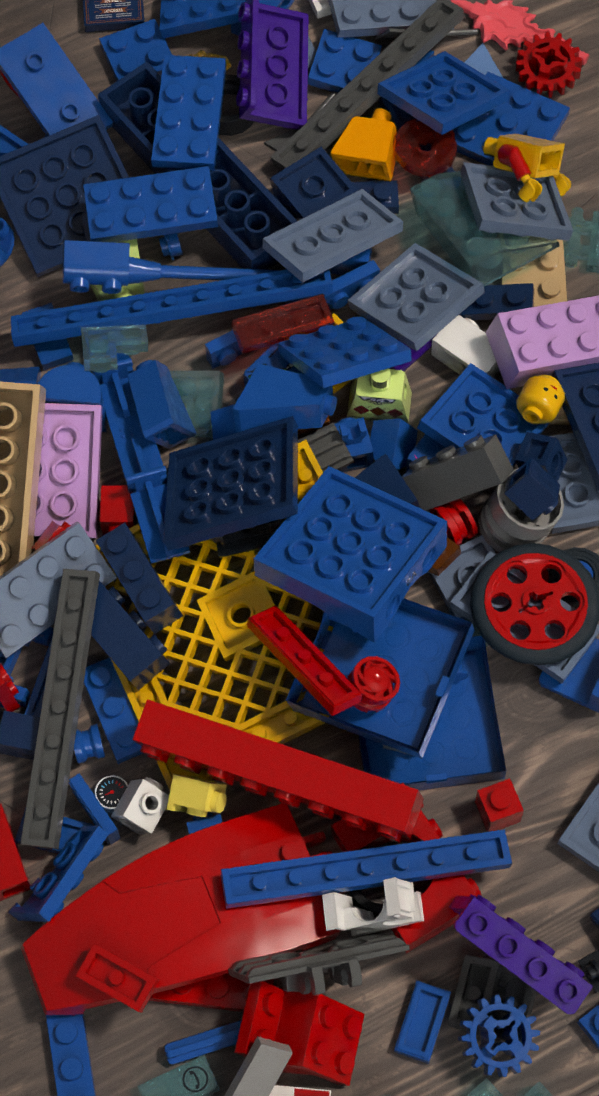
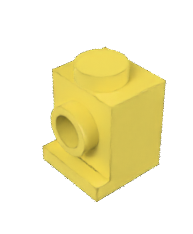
[166,774,227,817]

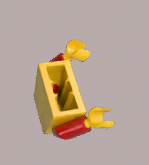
[483,134,571,202]

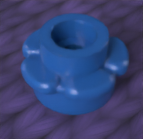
[159,233,183,261]

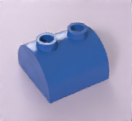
[38,362,108,433]

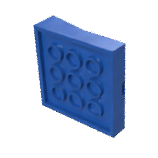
[253,466,447,643]
[286,598,475,759]
[358,636,507,791]

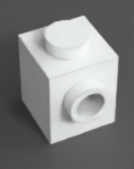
[111,777,169,835]

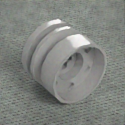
[478,468,564,552]

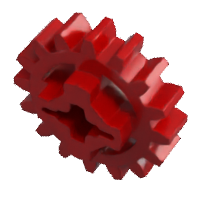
[515,31,583,98]

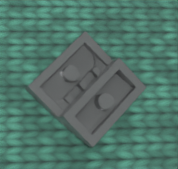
[448,955,536,1042]

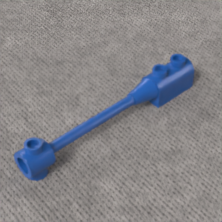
[63,240,280,294]

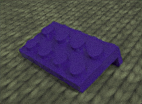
[236,0,309,130]
[449,894,593,1014]

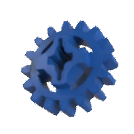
[458,994,540,1077]

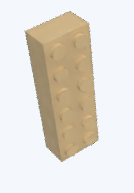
[0,382,46,576]

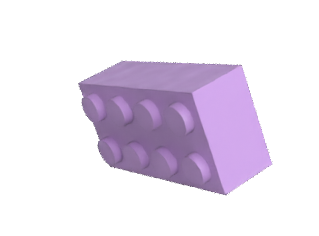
[486,295,599,389]

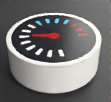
[95,775,128,812]

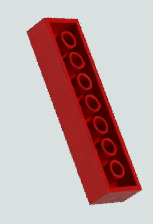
[132,699,424,843]

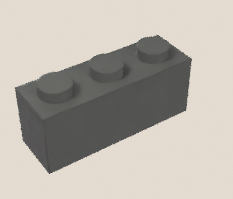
[402,434,514,511]

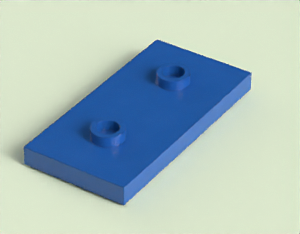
[0,23,113,136]

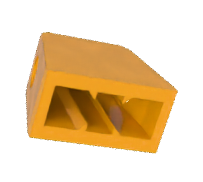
[330,108,399,182]

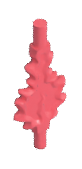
[450,0,589,66]

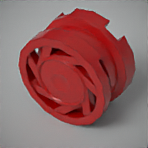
[430,499,478,546]
[347,656,400,713]

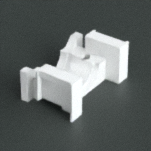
[322,877,424,937]

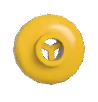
[516,375,565,424]

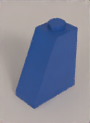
[128,360,197,449]
[233,363,337,432]

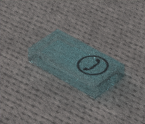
[138,1055,220,1096]

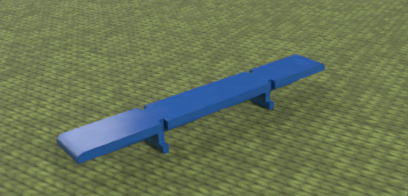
[82,329,190,564]

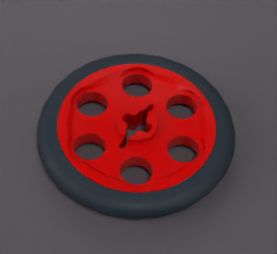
[470,543,599,665]

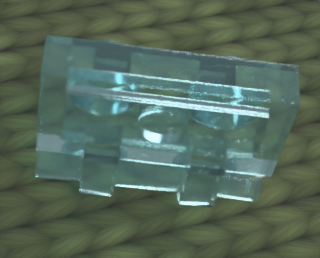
[564,207,599,273]

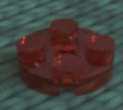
[395,119,457,180]

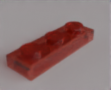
[231,294,335,354]

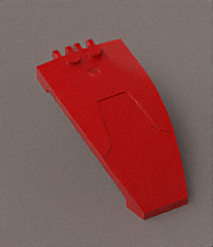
[21,803,347,1015]

